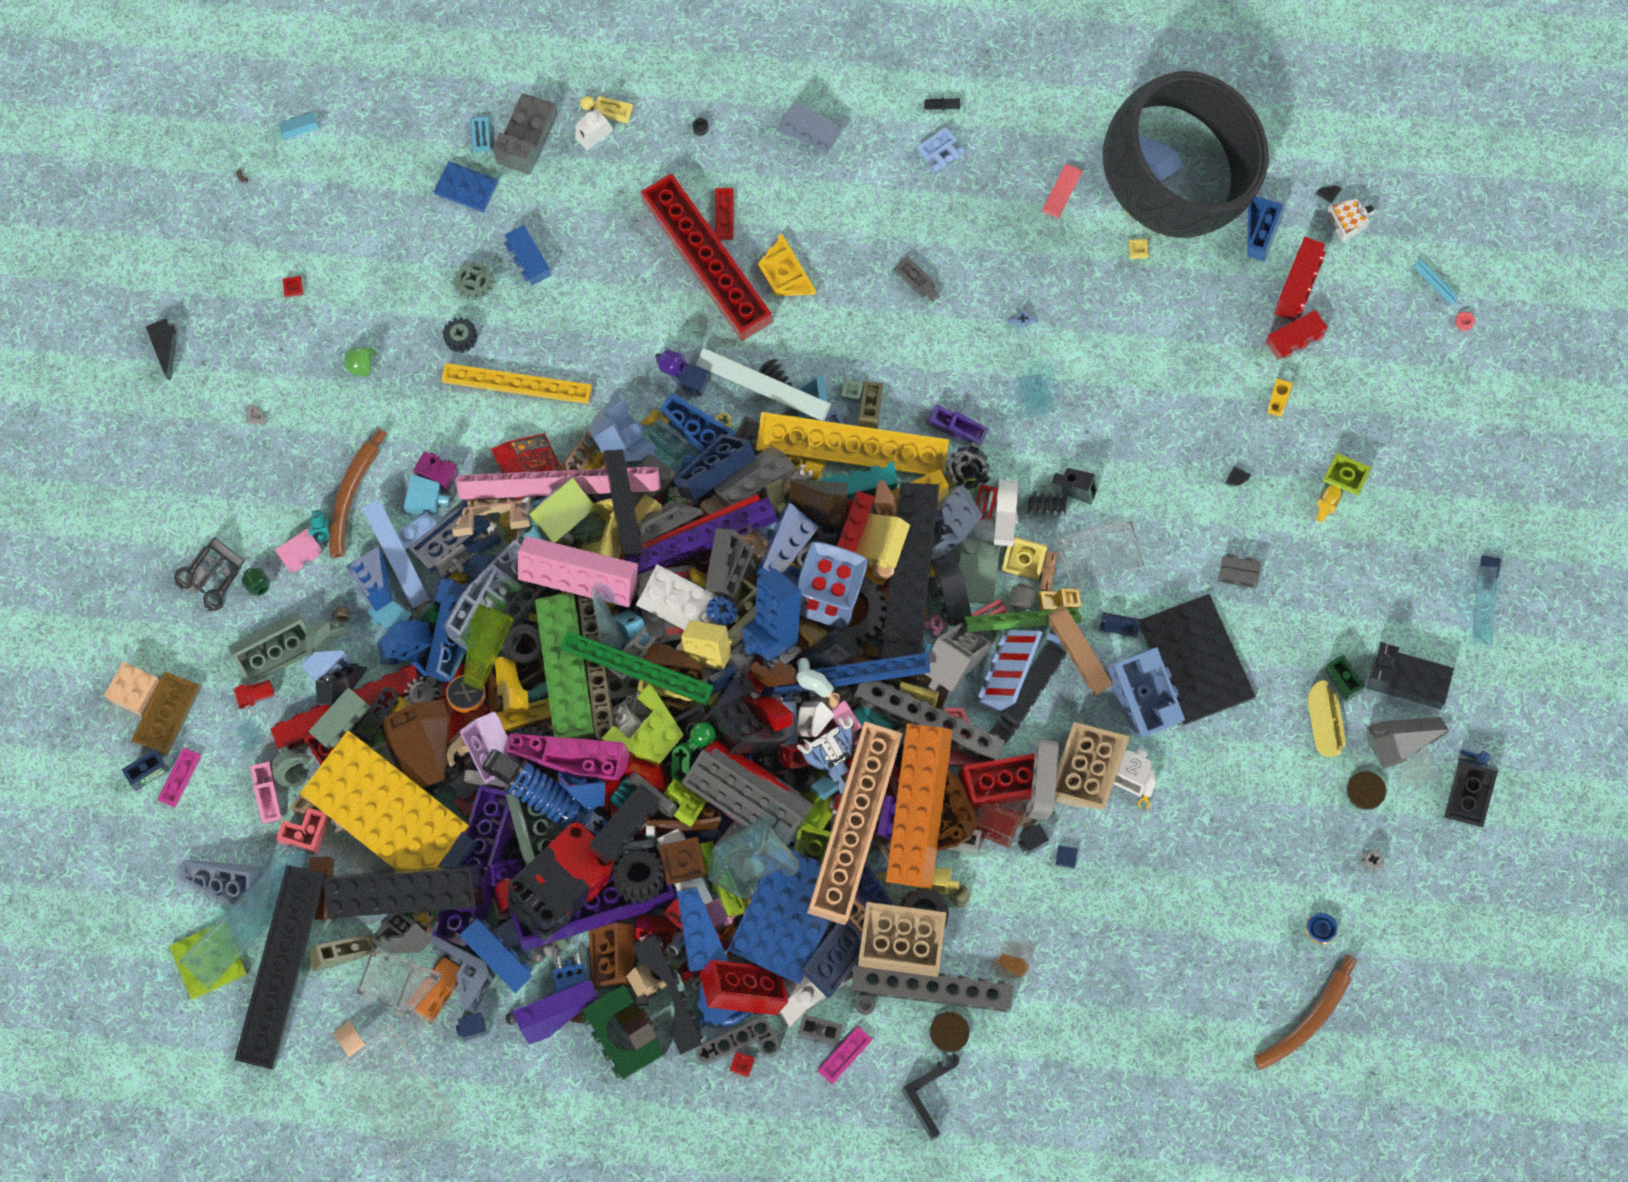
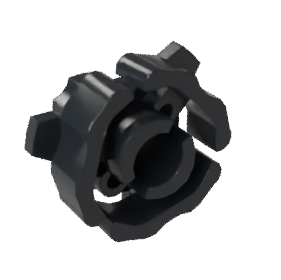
[946,441,990,489]

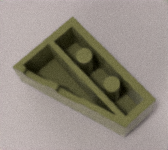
[715,578,757,648]

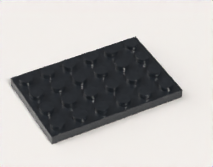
[1138,594,1256,726]

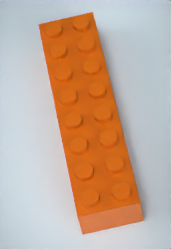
[886,724,953,888]

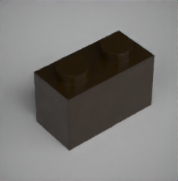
[615,1003,657,1050]

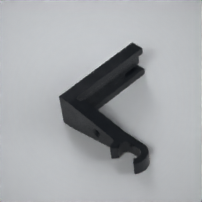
[902,1053,959,1141]

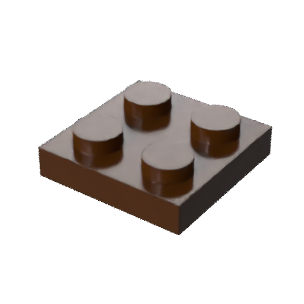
[659,837,707,885]

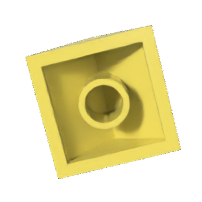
[1002,537,1047,581]

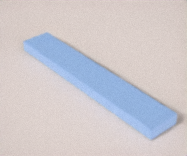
[362,500,431,609]

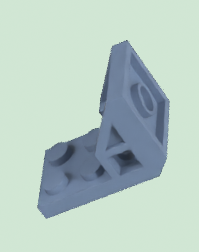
[932,485,983,559]
[429,935,493,1014]

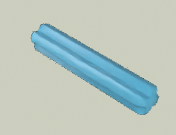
[1414,260,1458,304]

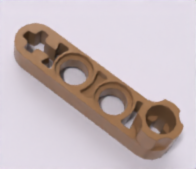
[557,425,598,471]

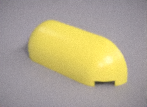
[1308,680,1346,757]

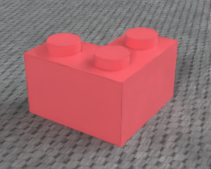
[276,808,331,855]

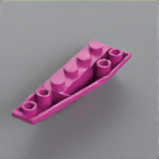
[506,733,630,780]

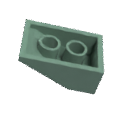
[959,539,1000,604]

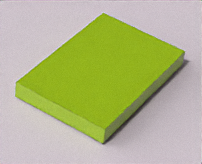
[528,478,596,543]

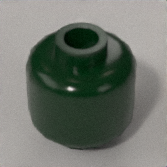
[241,567,270,596]

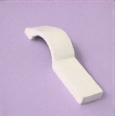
[994,479,1018,546]

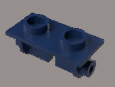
[1099,612,1140,638]

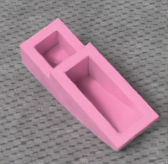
[250,761,282,824]

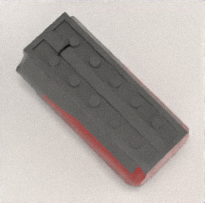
[682,741,813,852]

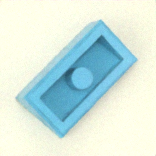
[279,112,318,139]

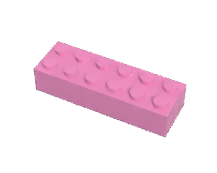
[518,536,638,607]

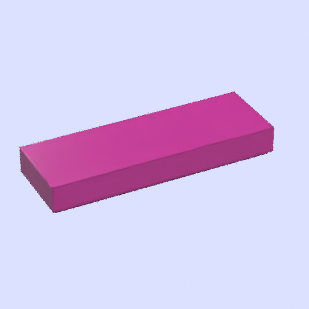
[157,747,202,808]
[817,1026,873,1085]

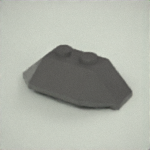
[638,502,706,544]

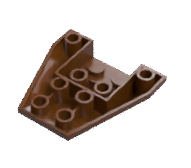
[381,699,450,789]
[937,768,978,851]
[646,785,721,832]

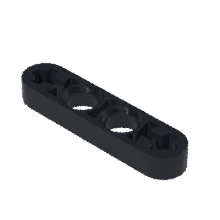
[493,582,549,636]
[354,687,399,746]

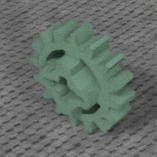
[453,260,495,301]

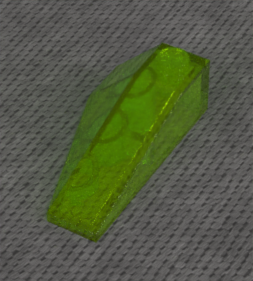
[463,604,514,690]

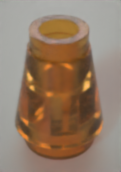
[998,953,1029,978]

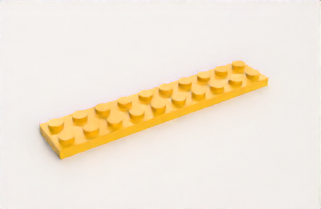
[756,412,949,475]

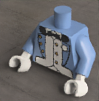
[797,715,853,776]

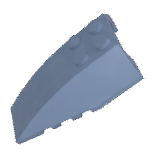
[444,540,533,666]

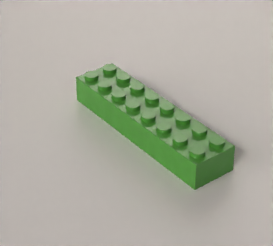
[535,592,597,740]

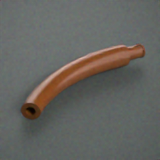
[329,428,388,558]
[1253,954,1358,1071]

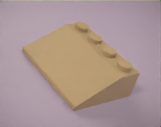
[1055,722,1130,810]
[859,902,946,977]

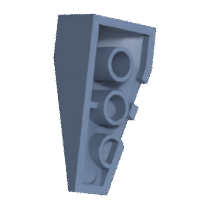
[182,860,263,911]

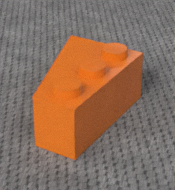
[407,957,460,1023]

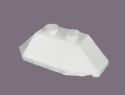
[778,974,852,1028]

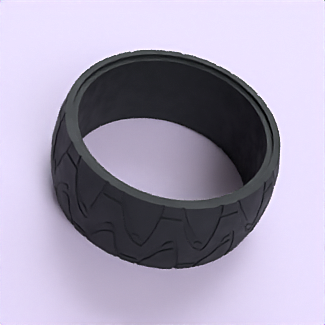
[1102,71,1269,238]

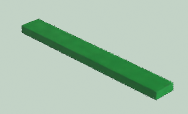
[560,630,714,705]

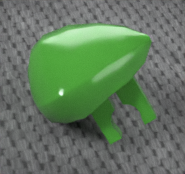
[344,347,377,377]

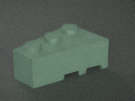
[309,687,371,749]

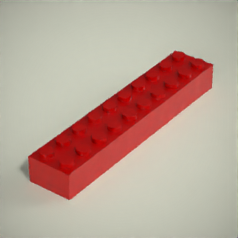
[641,173,773,342]

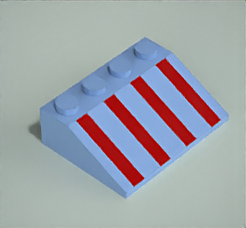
[977,630,1043,712]

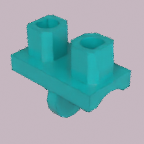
[308,509,330,543]

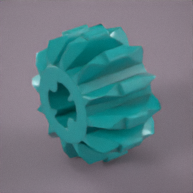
[611,776,635,809]

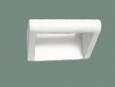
[795,701,835,737]

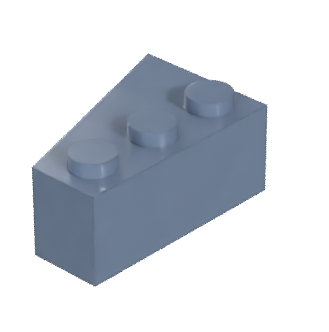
[776,101,842,152]

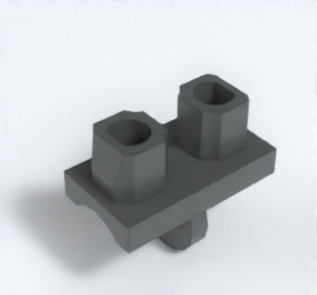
[434,544,471,579]

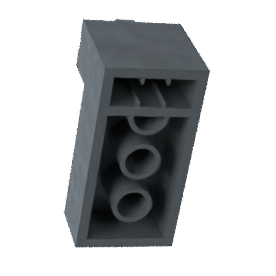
[493,93,558,175]

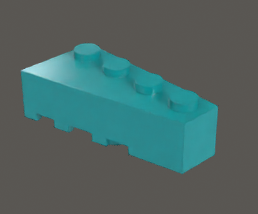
[819,462,897,502]

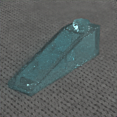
[591,586,627,650]

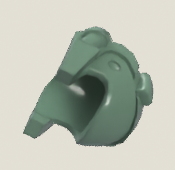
[272,746,310,788]

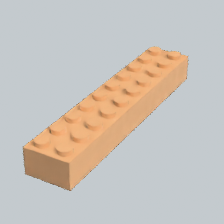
[807,722,903,925]

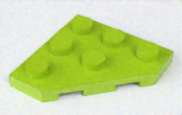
[799,768,833,831]

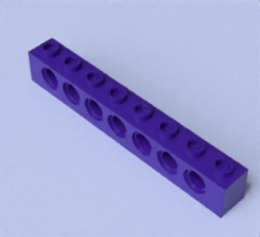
[625,497,778,574]

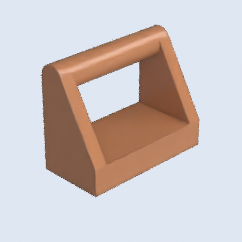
[874,481,897,517]

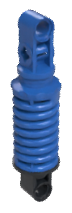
[482,749,608,837]

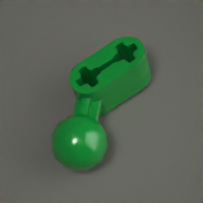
[672,722,715,783]

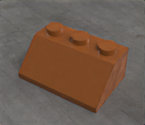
[589,923,635,989]

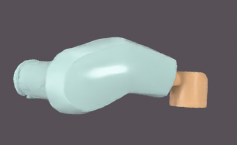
[796,658,840,709]

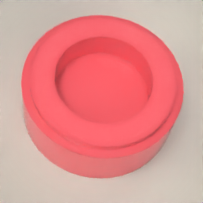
[1455,311,1475,331]

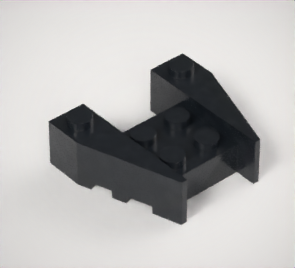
[702,674,792,755]

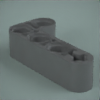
[696,1018,779,1065]

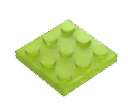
[169,921,248,1000]

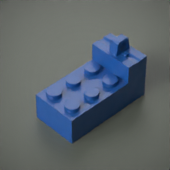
[743,568,801,662]

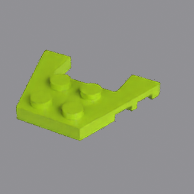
[601,683,683,766]

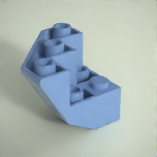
[1139,134,1184,181]
[589,396,658,462]

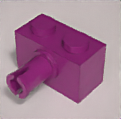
[413,451,459,492]

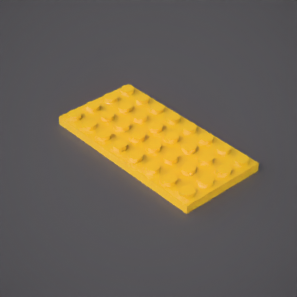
[300,731,470,870]

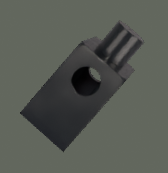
[1052,468,1098,505]

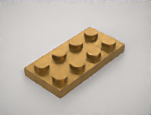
[131,671,201,756]

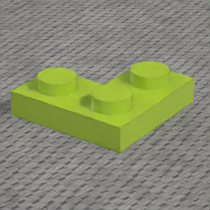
[664,779,707,827]

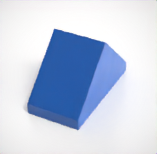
[407,646,431,677]

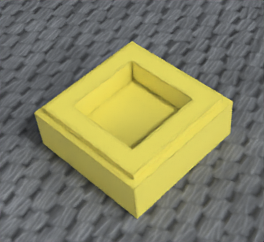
[1128,239,1149,259]

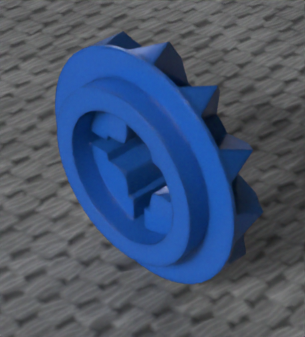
[706,595,738,625]

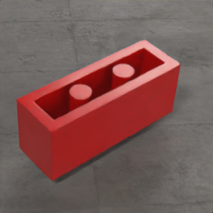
[1266,310,1328,360]

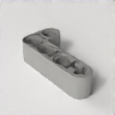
[1026,739,1059,821]

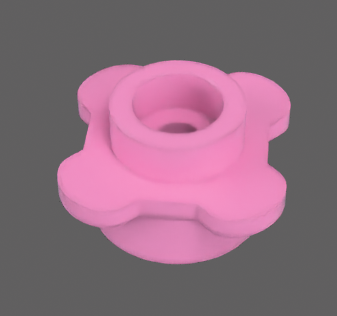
[925,613,948,636]

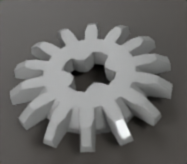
[404,677,439,706]

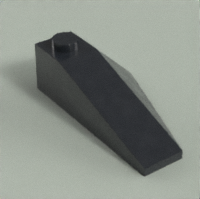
[788,629,863,670]

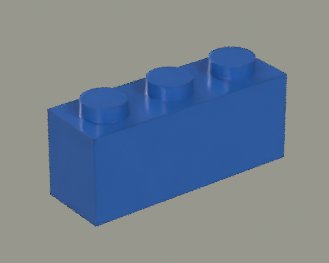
[504,225,551,286]

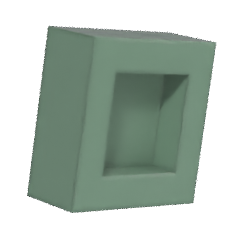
[841,379,863,402]

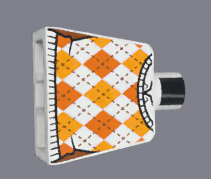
[1327,199,1375,242]

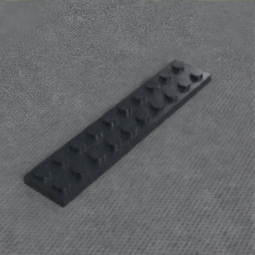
[881,482,939,659]
[234,864,326,1070]

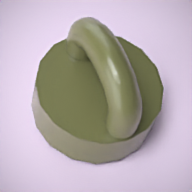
[949,885,970,907]

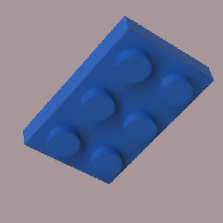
[433,161,499,213]

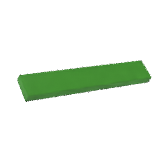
[964,608,1081,632]

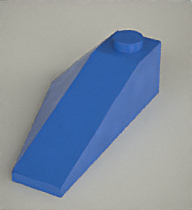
[557,770,605,809]

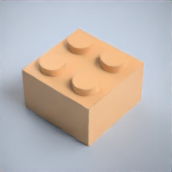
[104,662,159,716]

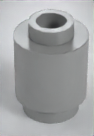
[183,565,208,593]

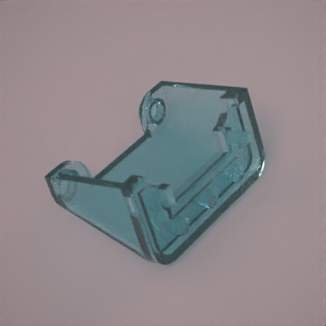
[708,820,799,900]

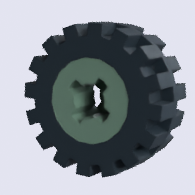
[443,317,478,353]

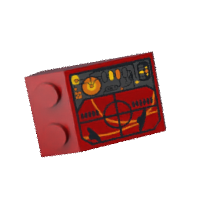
[491,433,560,473]

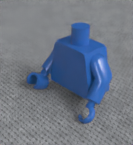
[696,984,757,1027]

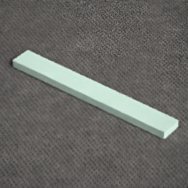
[696,348,831,421]

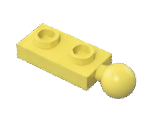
[580,96,634,123]

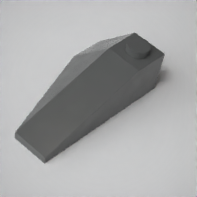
[1367,717,1449,769]

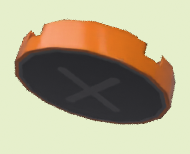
[446,675,486,713]

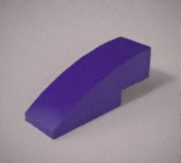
[925,404,989,445]

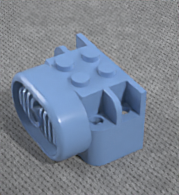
[1107,647,1185,738]

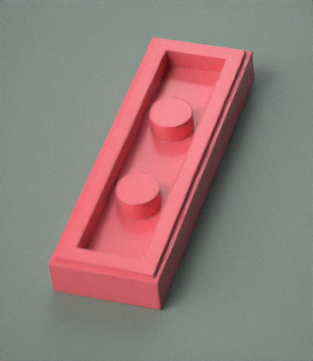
[1042,164,1082,218]

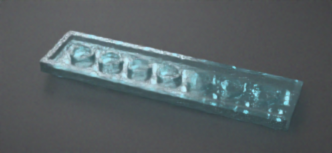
[179,844,309,989]

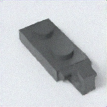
[894,257,939,302]

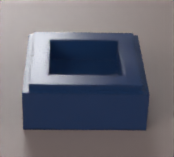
[1055,845,1078,869]

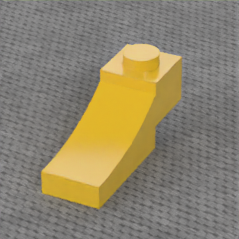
[495,657,529,714]

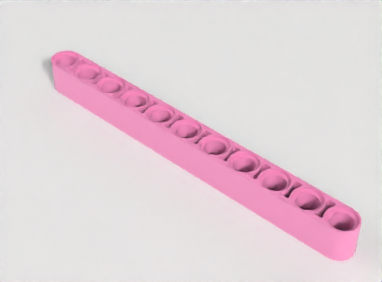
[455,467,661,499]

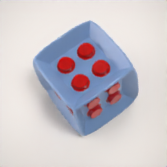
[797,542,868,627]

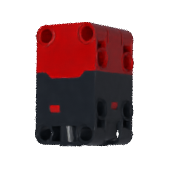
[507,823,613,940]

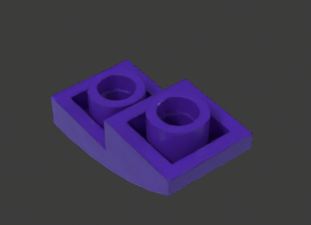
[487,857,525,886]

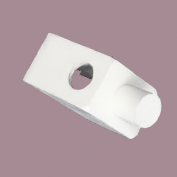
[575,109,613,151]

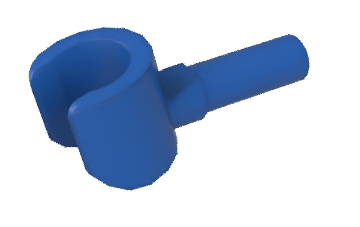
[1461,749,1490,764]

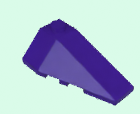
[513,979,598,1045]

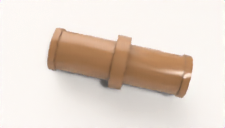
[1039,551,1058,591]

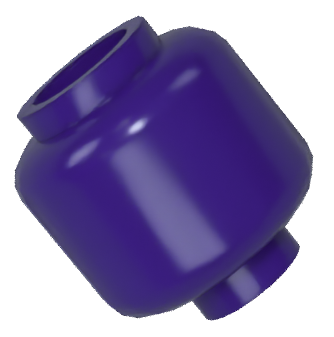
[657,350,686,376]

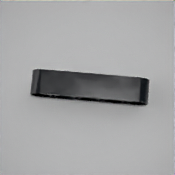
[1001,642,1067,729]

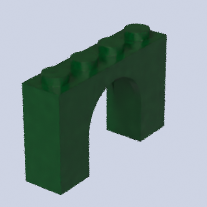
[581,985,665,1080]

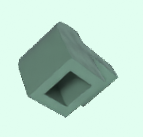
[305,619,349,655]

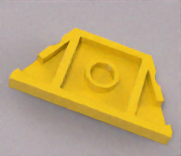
[758,234,816,296]

